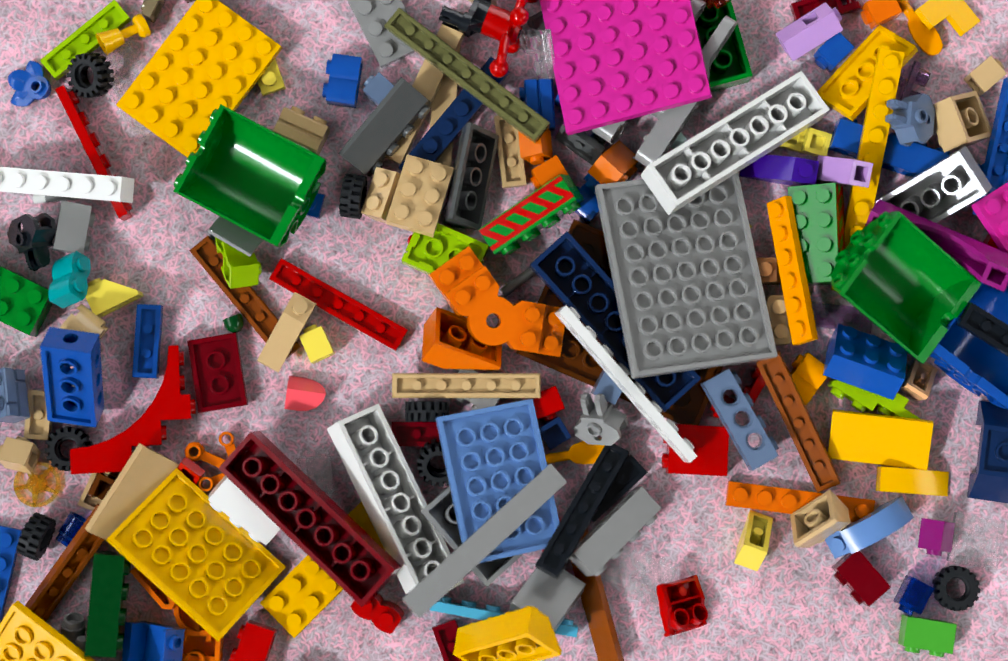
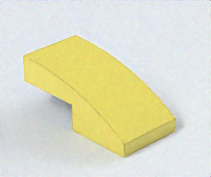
[779,128,832,157]

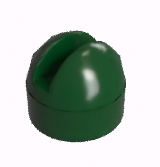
[223,313,244,333]

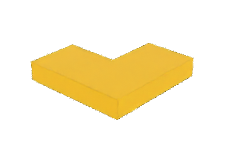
[914,0,980,37]

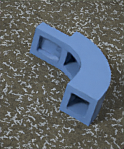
[825,496,914,559]

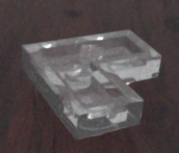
[520,28,556,79]

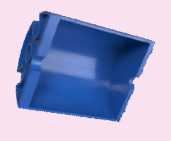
[930,281,1008,410]

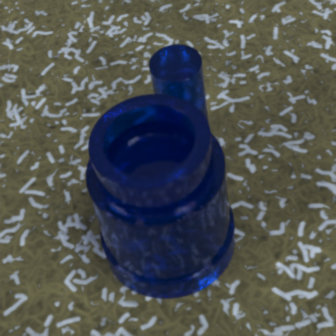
[56,512,86,547]

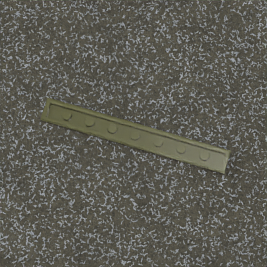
[384,8,550,143]

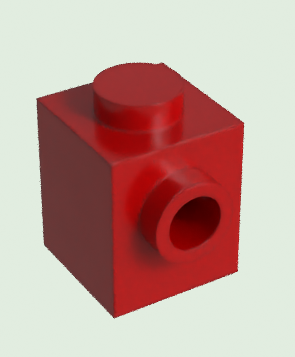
[529,386,565,422]

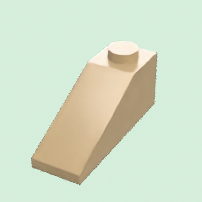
[257,292,316,373]

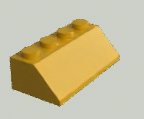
[453,606,562,661]

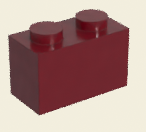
[832,550,891,607]

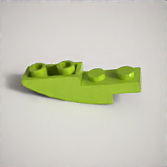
[827,380,921,419]

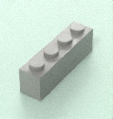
[570,486,661,577]

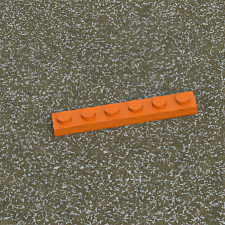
[725,481,875,522]

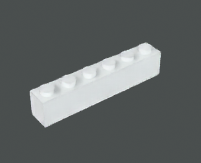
[0,167,134,203]

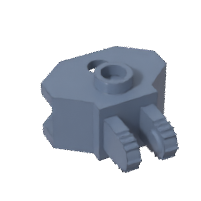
[885,93,935,147]

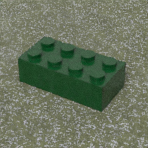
[85,551,131,658]

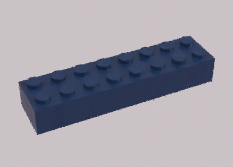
[530,231,701,412]

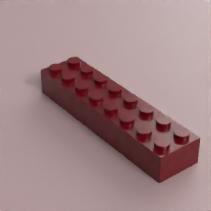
[218,431,402,607]

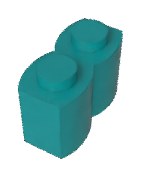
[48,251,91,308]

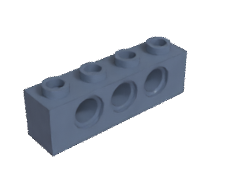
[700,369,779,471]

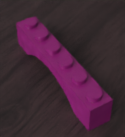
[865,199,1008,292]

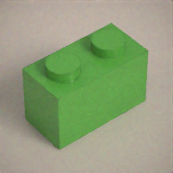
[898,614,957,657]

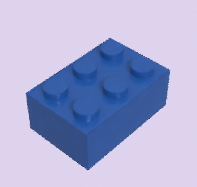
[823,323,908,400]

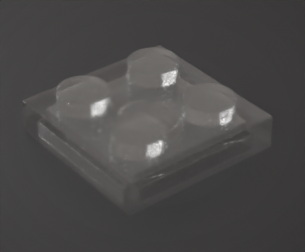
[946,512,1005,570]

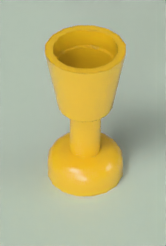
[96,14,151,56]

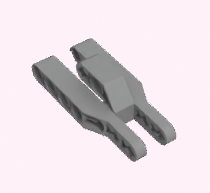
[592,0,737,167]

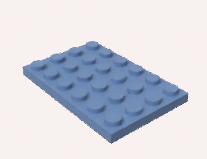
[435,399,560,563]

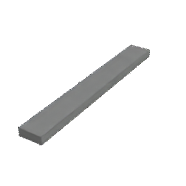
[401,463,567,618]

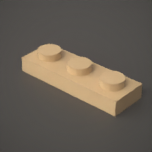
[494,116,527,189]

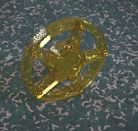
[14,461,61,507]

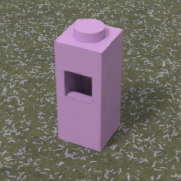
[775,2,843,61]
[816,155,873,188]

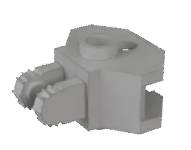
[573,393,629,446]

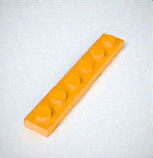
[766,196,818,345]

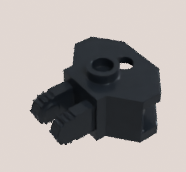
[7,213,57,271]

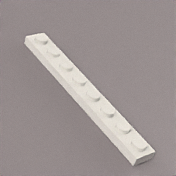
[554,305,697,463]

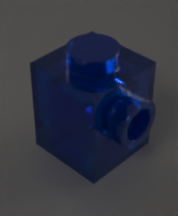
[893,575,934,616]

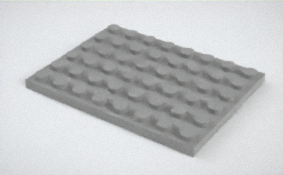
[595,172,778,379]

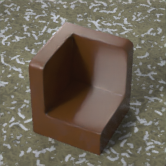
[88,473,117,500]

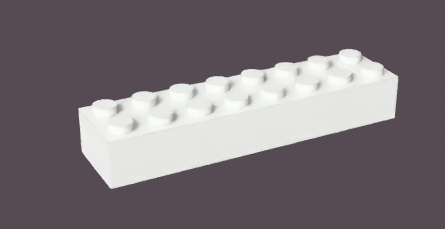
[640,71,830,215]
[327,403,465,594]

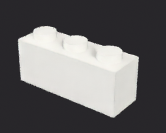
[208,476,280,545]

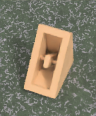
[899,359,938,401]

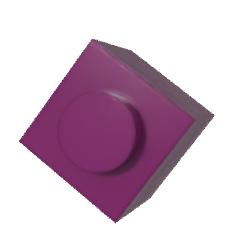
[918,518,955,556]

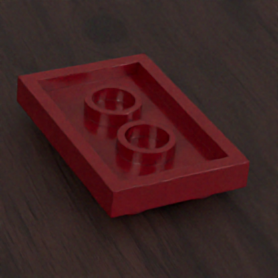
[187,333,248,413]

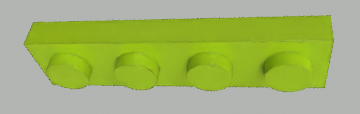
[40,0,131,81]

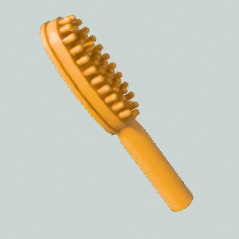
[897,0,943,56]
[545,438,605,464]

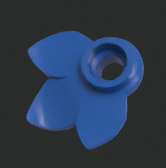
[8,61,51,107]

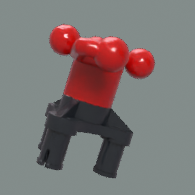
[439,0,538,78]

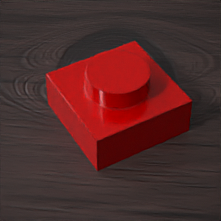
[178,457,205,486]

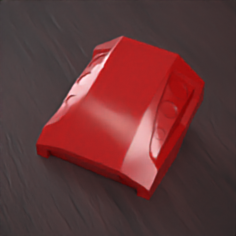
[657,575,708,637]

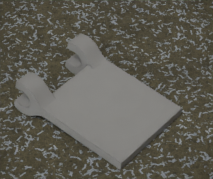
[208,216,264,257]

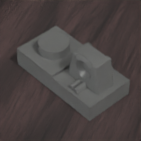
[555,123,606,165]

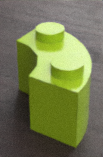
[215,237,262,289]

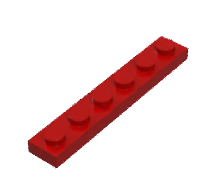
[55,85,133,221]
[269,258,408,351]

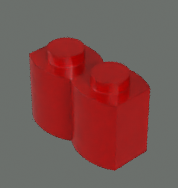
[350,593,405,634]

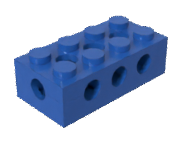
[40,327,104,428]

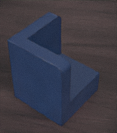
[539,417,572,450]

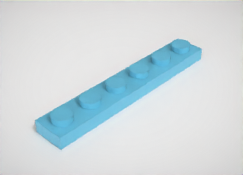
[430,596,578,637]

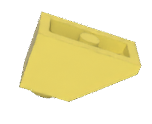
[85,278,144,318]
[734,510,773,571]

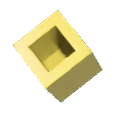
[299,324,335,364]

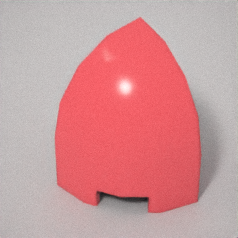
[284,376,326,411]

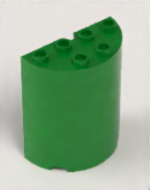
[173,104,326,247]
[831,211,981,364]

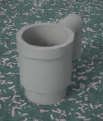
[61,613,86,652]

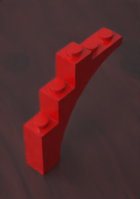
[70,345,196,474]

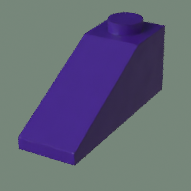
[739,154,819,186]

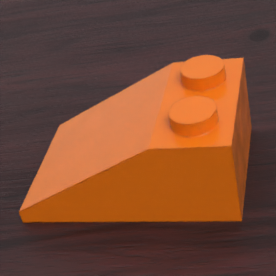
[422,307,502,370]

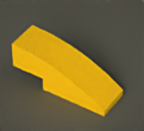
[875,466,949,496]

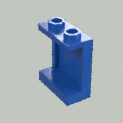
[122,621,185,661]

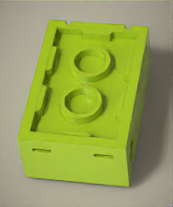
[401,223,489,275]

